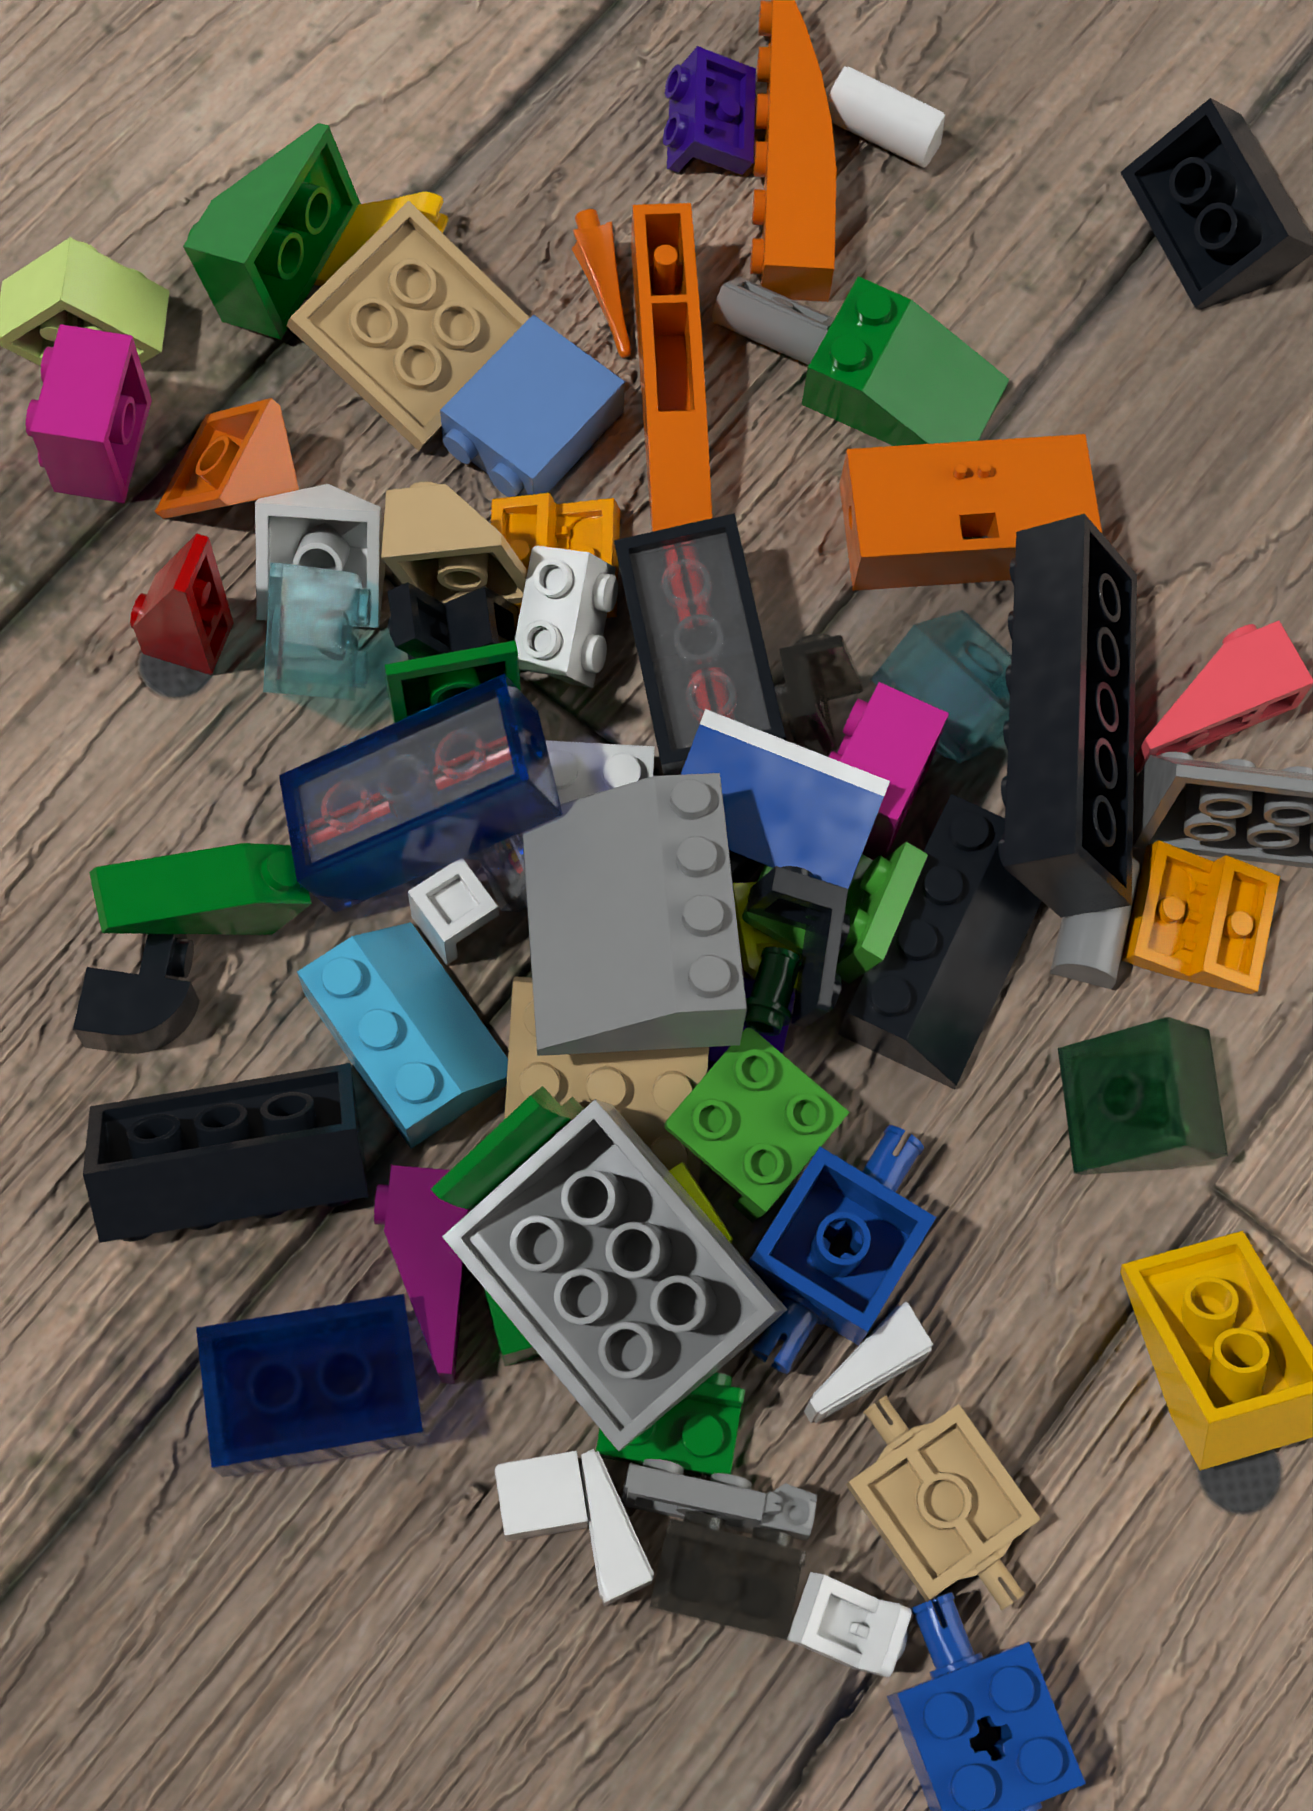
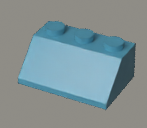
[297,922,508,1149]

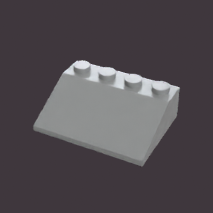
[1133,752,1313,868]
[521,773,747,1056]
[442,1099,787,1451]

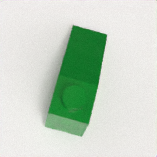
[89,843,312,935]

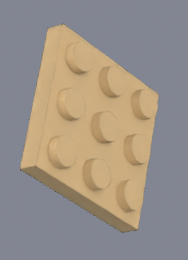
[287,201,530,451]
[504,976,709,1185]

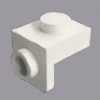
[787,1572,912,1678]

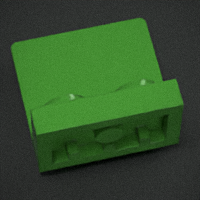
[742,842,928,984]
[664,1028,850,1223]

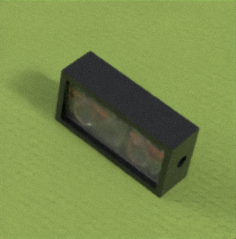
[614,513,786,775]

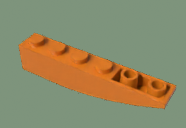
[750,0,837,302]
[631,203,712,532]

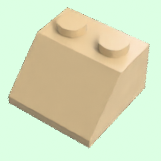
[381,482,528,604]

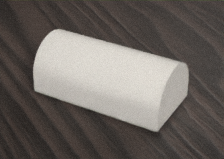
[827,66,945,168]

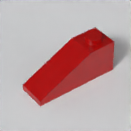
[130,533,234,675]

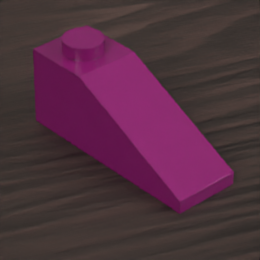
[374,1165,471,1384]

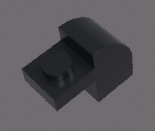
[388,582,519,660]
[73,934,200,1054]

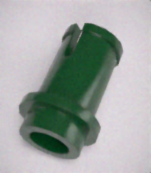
[744,946,803,1036]

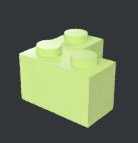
[0,237,170,366]

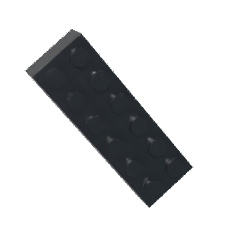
[998,514,1137,917]

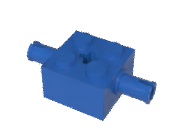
[748,1125,936,1374]
[887,1592,1086,1811]

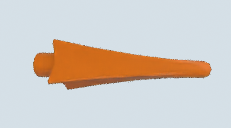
[571,209,632,358]

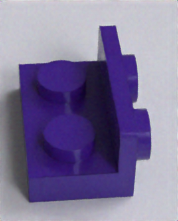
[663,46,756,175]

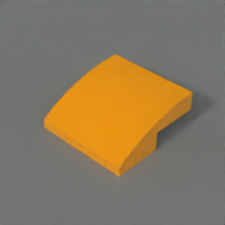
[491,493,620,618]
[1122,840,1280,994]

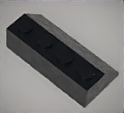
[838,794,1042,1089]
[83,1063,369,1243]

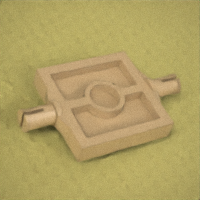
[846,1395,1041,1611]

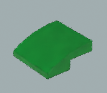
[431,1086,584,1210]

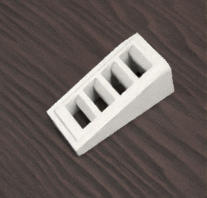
[804,1301,933,1424]
[580,1449,654,1606]

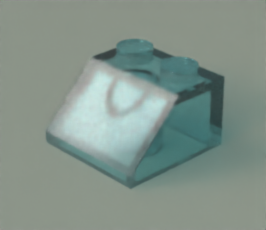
[263,563,372,701]
[871,610,1011,764]

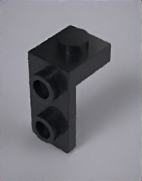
[746,866,850,1028]

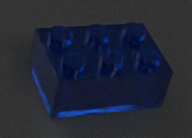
[196,1294,428,1477]

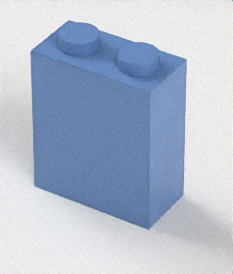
[440,315,625,497]

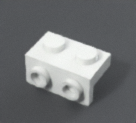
[514,546,618,688]

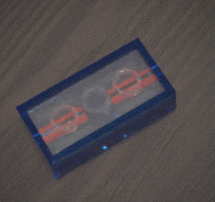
[279,674,563,913]

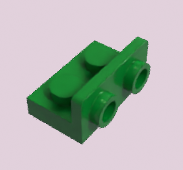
[595,1372,746,1477]

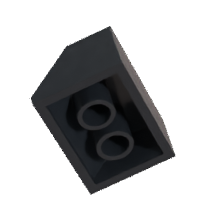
[1120,98,1313,310]

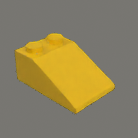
[1120,1231,1313,1471]

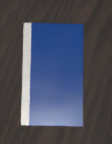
[681,709,890,889]

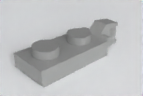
[621,1459,817,1541]

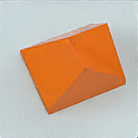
[155,398,299,519]

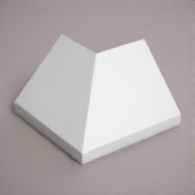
[255,484,386,628]

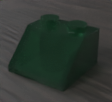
[1058,1017,1228,1175]

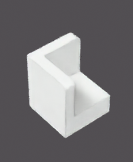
[408,857,499,965]
[495,1451,588,1542]

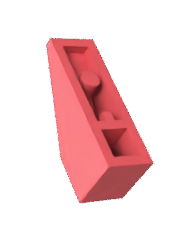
[1134,620,1313,773]

